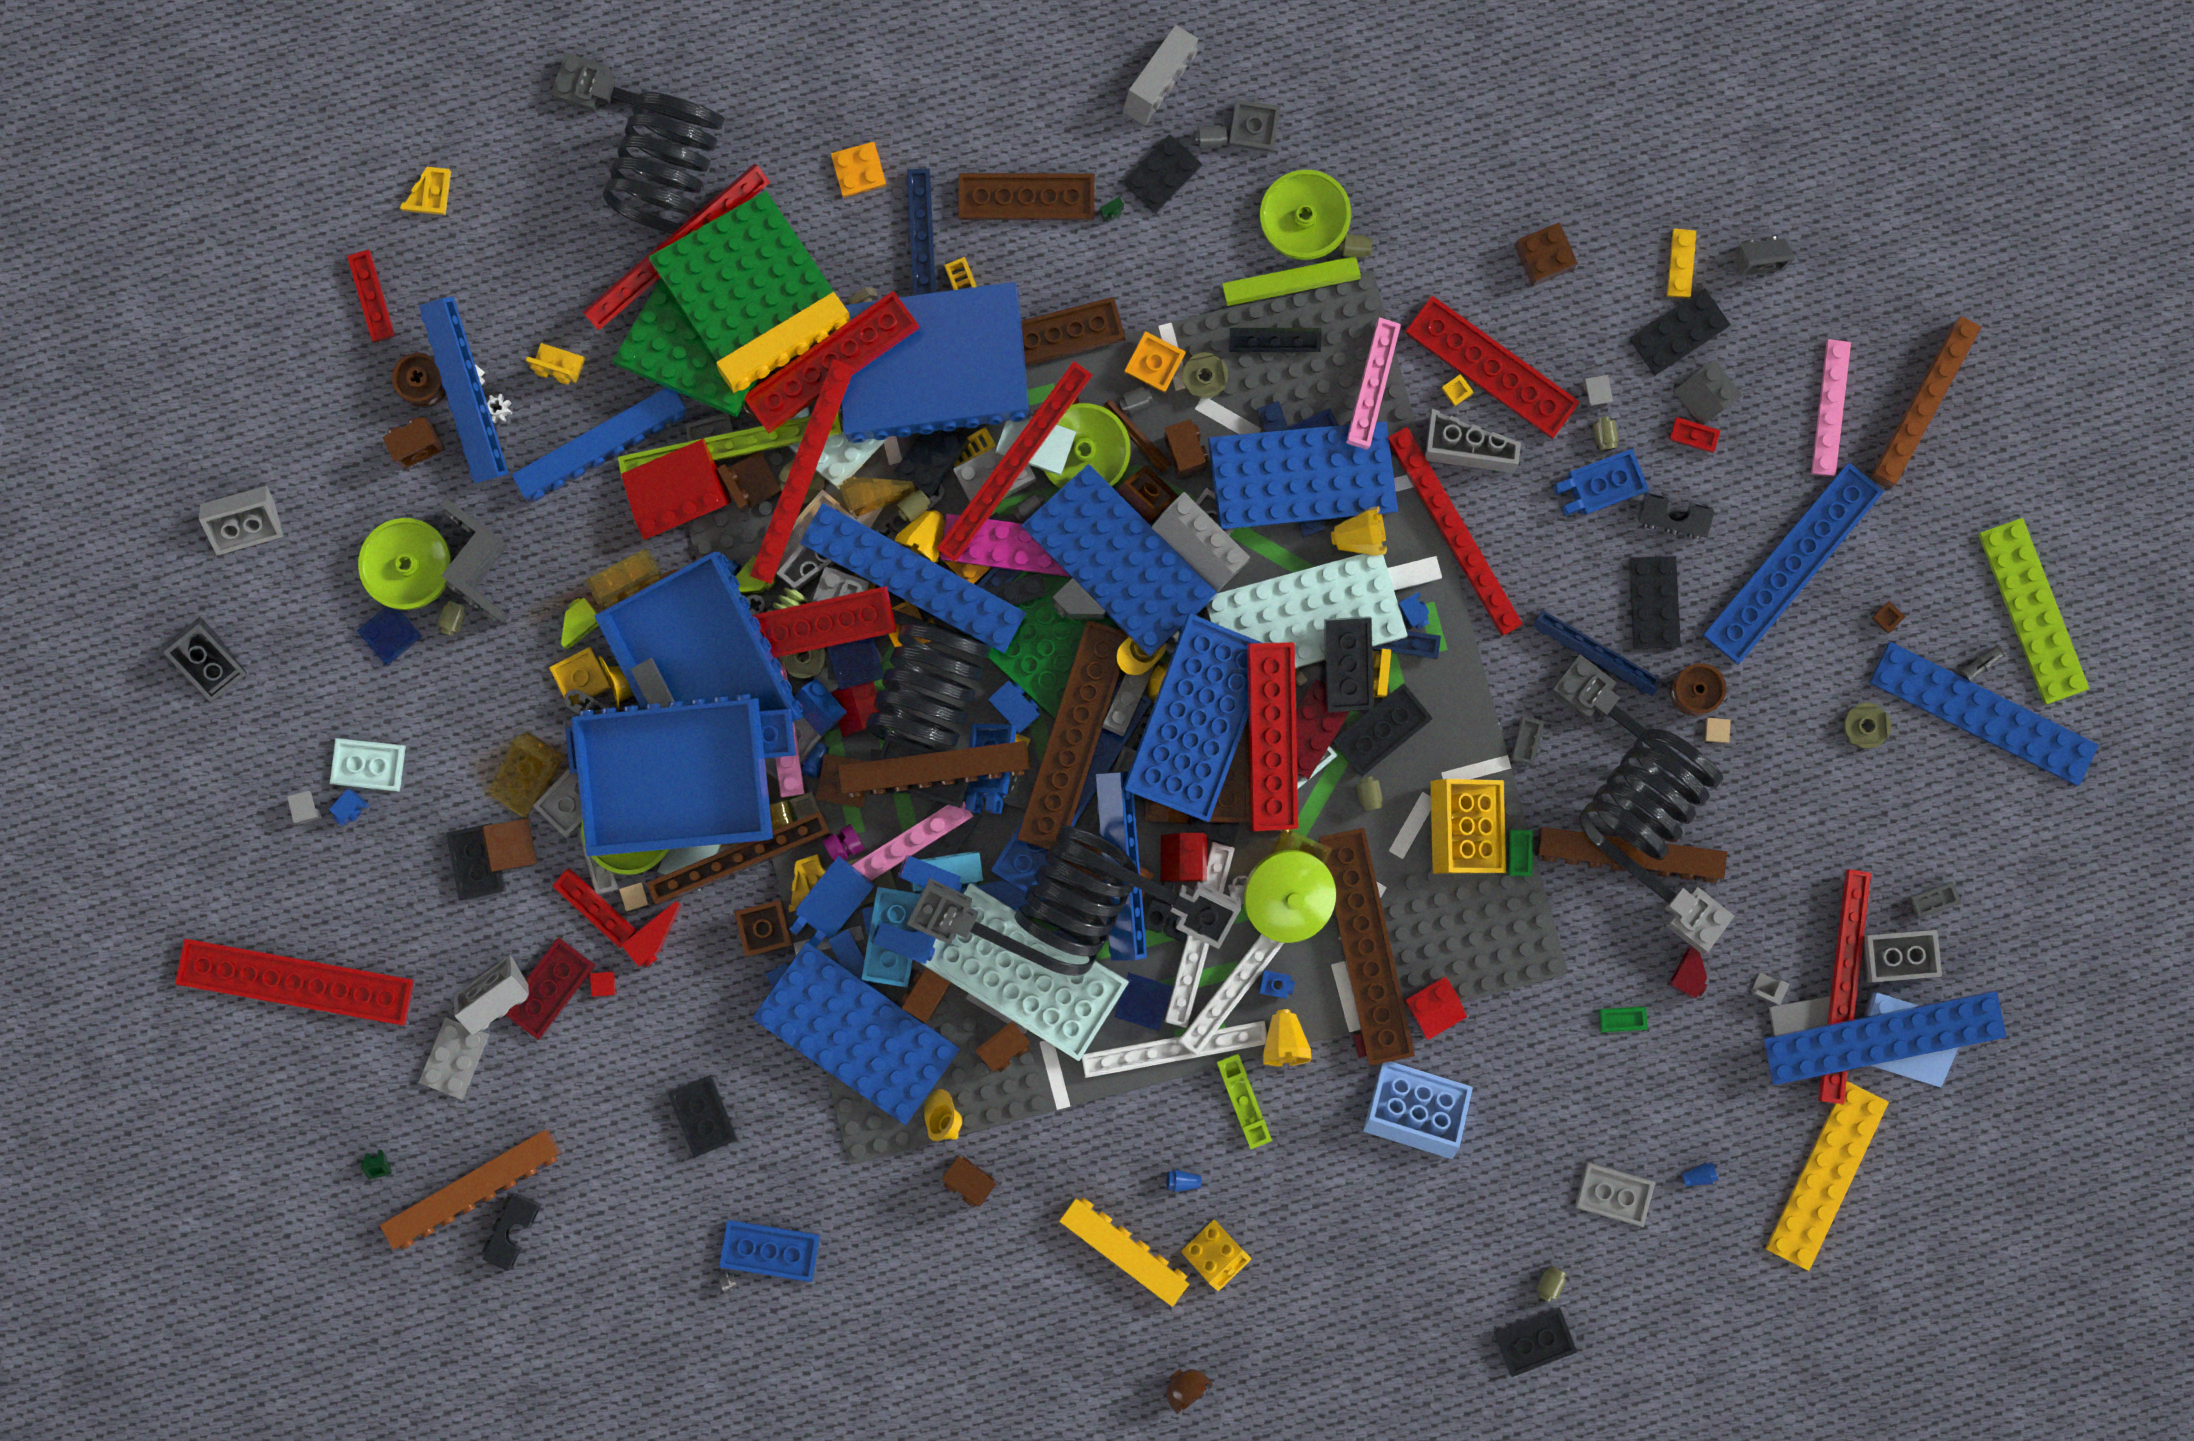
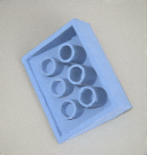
[1863,993,1959,1088]
[1363,1061,1473,1160]

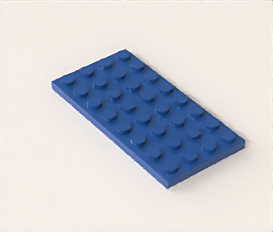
[1208,421,1398,530]
[1022,464,1217,657]
[1123,614,1262,822]
[752,941,960,1126]

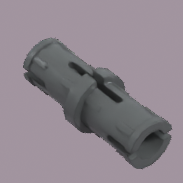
[1960,644,2006,682]

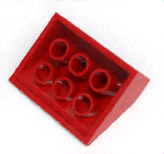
[621,438,732,540]

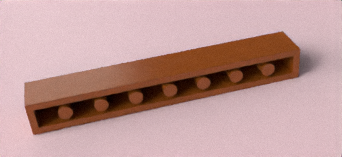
[1869,316,1981,489]
[380,1129,561,1251]

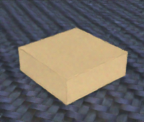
[1705,718,1731,743]
[619,882,649,911]

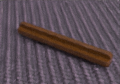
[1102,400,1171,472]

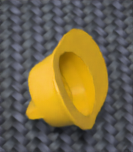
[1116,637,1167,676]
[599,656,635,708]
[924,1089,962,1141]

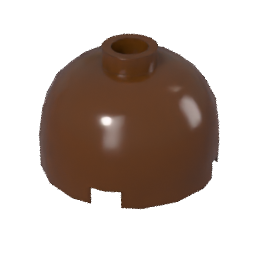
[1166,1369,1214,1414]

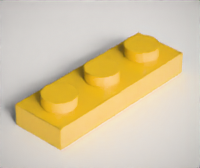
[1667,228,1696,299]

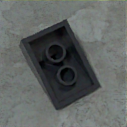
[163,617,247,702]

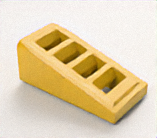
[944,257,977,290]
[954,427,996,468]

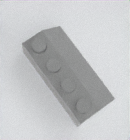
[1151,492,1250,592]

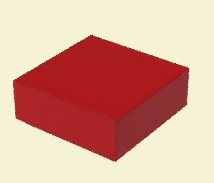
[590,972,616,997]

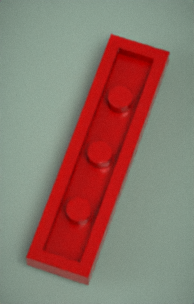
[347,249,396,343]
[552,868,637,948]

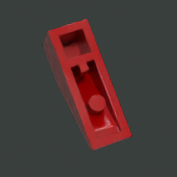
[621,901,682,967]

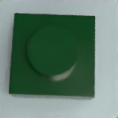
[1100,196,1124,221]

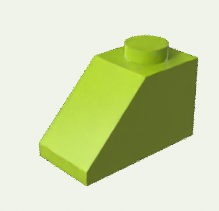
[736,555,777,595]
[561,598,599,650]

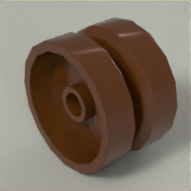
[392,352,446,408]
[1670,663,1726,716]

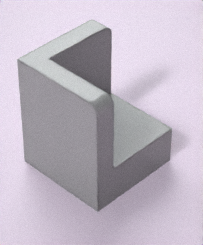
[1582,375,1613,406]
[287,791,322,825]
[1750,973,1790,1005]

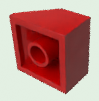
[831,678,881,737]
[1160,833,1207,882]
[1403,976,1467,1041]

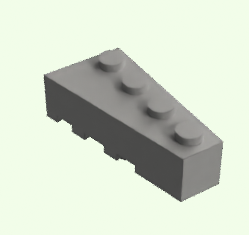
[1123,25,1198,126]
[1424,408,1521,473]
[777,503,860,591]

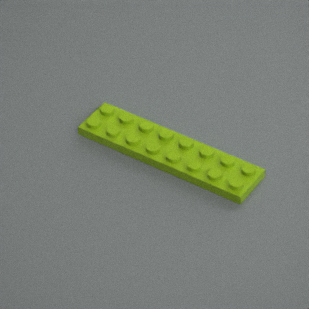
[1978,518,2090,705]

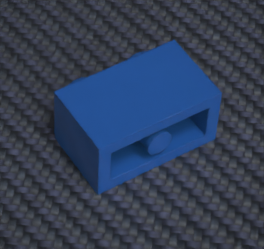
[794,678,847,736]
[988,681,1040,735]

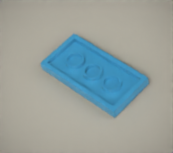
[861,887,921,988]

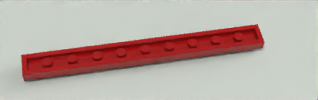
[582,163,770,331]
[750,359,855,584]
[936,361,1093,563]
[1388,427,1523,636]
[1818,869,1871,1105]

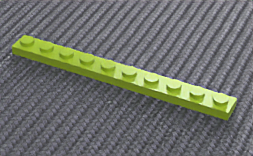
[618,411,843,478]

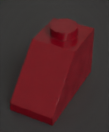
[1668,944,1707,998]

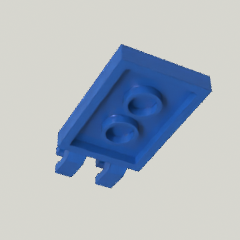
[1553,449,1650,517]
[965,724,1017,814]
[789,856,875,947]

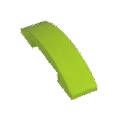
[1217,1054,1272,1149]

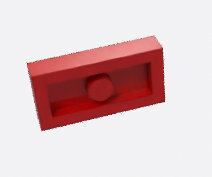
[1669,417,1721,453]

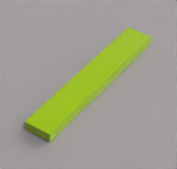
[1222,257,1361,306]

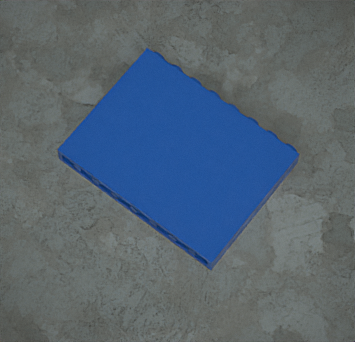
[842,282,1031,443]
[595,552,804,723]
[572,694,773,856]

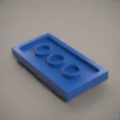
[719,1219,821,1282]

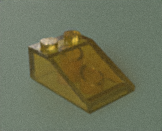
[839,477,916,518]
[487,731,565,818]

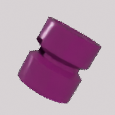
[822,824,865,861]

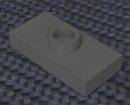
[1510,715,1545,766]
[1908,882,1961,919]

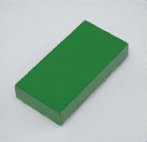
[1508,829,1533,877]
[1599,1006,1648,1033]

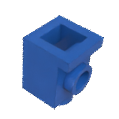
[1398,592,1429,630]
[329,789,370,826]
[1259,970,1295,999]

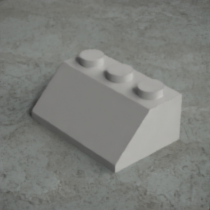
[199,486,283,555]
[454,955,529,1035]

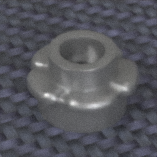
[719,1271,737,1294]

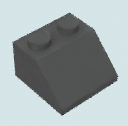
[1735,236,1795,276]
[1673,359,1743,425]
[1053,578,1105,620]

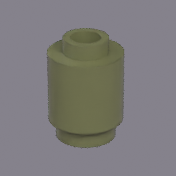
[1338,233,1372,258]
[1593,417,1619,451]
[896,489,931,522]
[437,601,466,637]
[1356,776,1383,811]
[1536,1265,1567,1302]

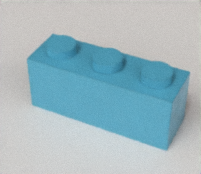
[910,851,983,894]

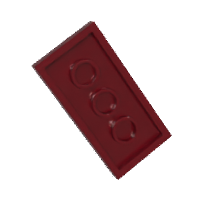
[1296,679,1350,780]
[506,937,596,1040]

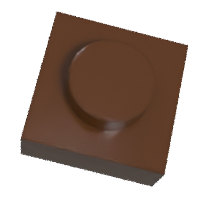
[1871,601,1906,634]

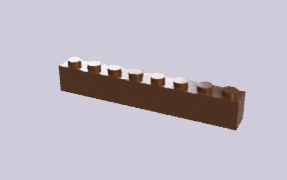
[838,741,1030,798]
[647,811,831,905]
[1536,827,1727,884]

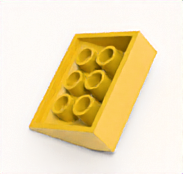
[1431,779,1506,874]

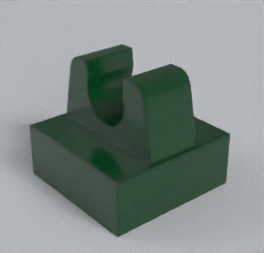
[361,1150,392,1180]

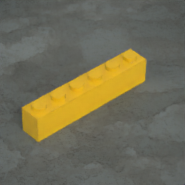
[716,292,850,393]
[1059,1197,1189,1307]

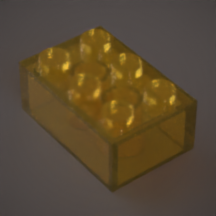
[585,548,664,610]

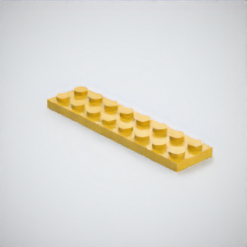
[1765,1081,1889,1271]

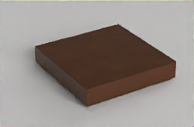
[481,819,537,872]

